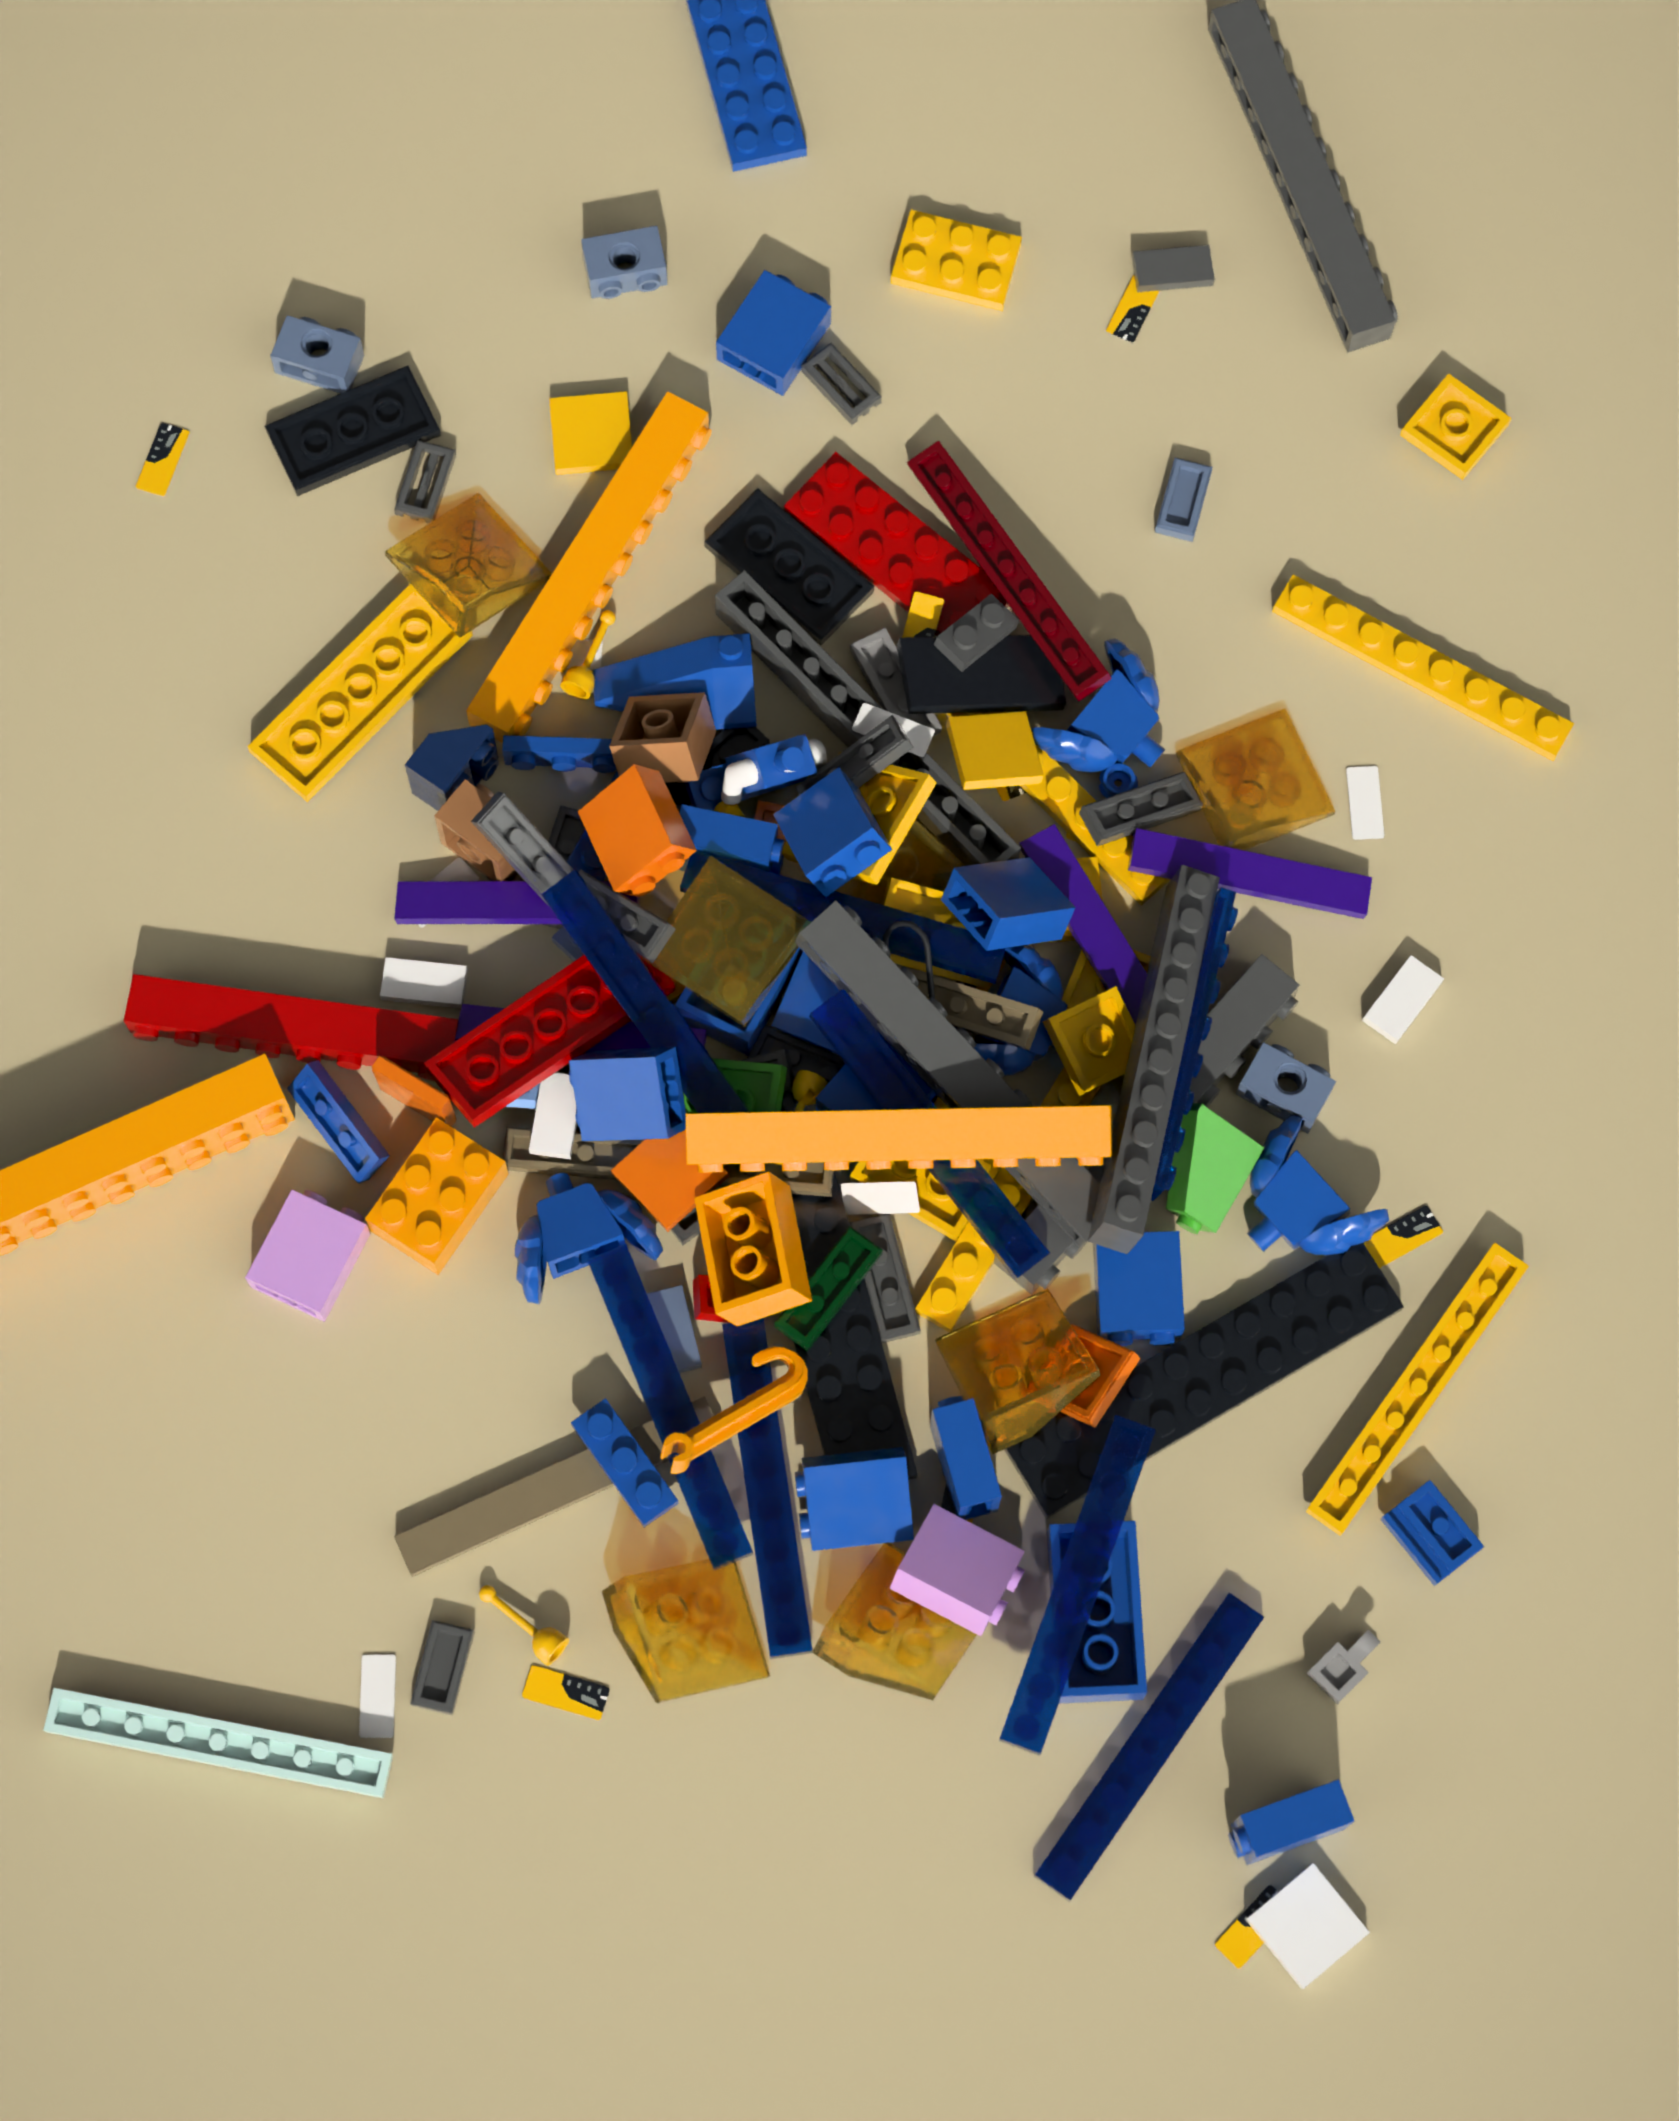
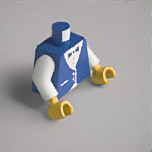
[714,734,827,817]

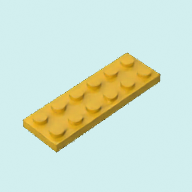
[247,580,473,802]

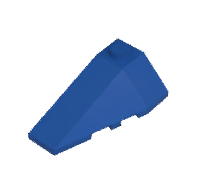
[593,633,757,730]

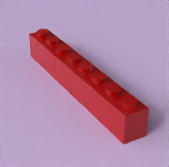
[124,974,459,1081]

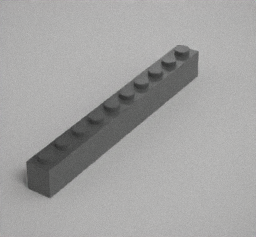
[1208,0,1398,353]
[715,570,1021,866]
[1088,865,1220,1254]
[795,901,1101,1248]
[994,954,1300,1295]

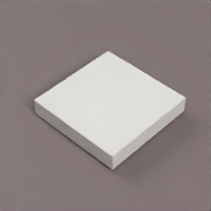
[1245,1863,1370,1989]

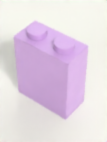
[245,1189,370,1322]
[890,1504,1025,1636]

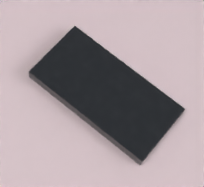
[265,365,441,496]
[704,488,874,645]
[897,635,1067,714]

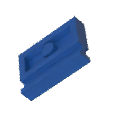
[1380,1480,1484,1586]

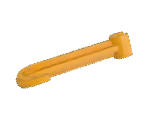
[660,1347,808,1474]

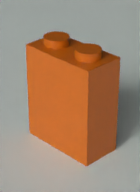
[577,764,697,897]

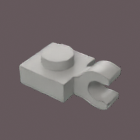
[1307,1630,1380,1704]

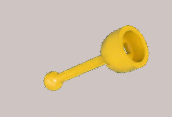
[560,610,616,699]
[774,1070,828,1165]
[479,1585,569,1666]

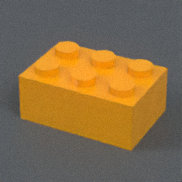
[365,1117,509,1275]
[694,1172,812,1326]

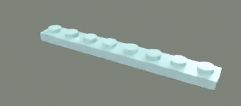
[43,1688,393,1798]

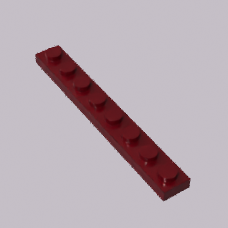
[906,440,1112,702]

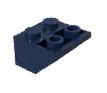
[405,725,499,811]

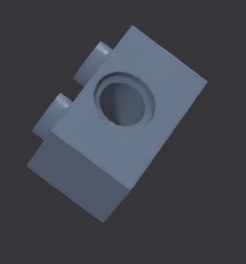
[581,226,667,299]
[270,315,364,393]
[1236,1042,1336,1134]

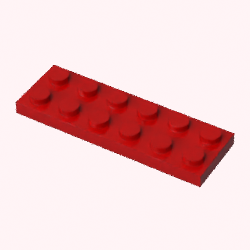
[784,452,1009,636]
[424,937,675,1128]

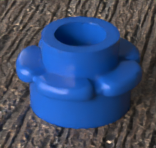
[1099,763,1138,798]

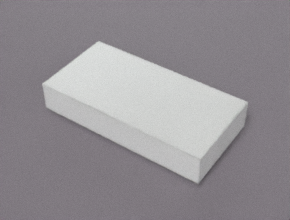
[1362,955,1444,1045]
[380,957,468,1009]
[529,1073,577,1159]

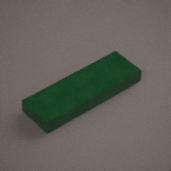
[774,1226,883,1352]

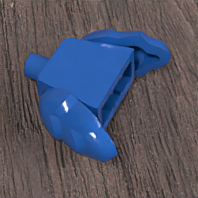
[1031,638,1165,772]
[974,944,1068,1076]
[1247,1114,1389,1255]
[515,1173,664,1304]

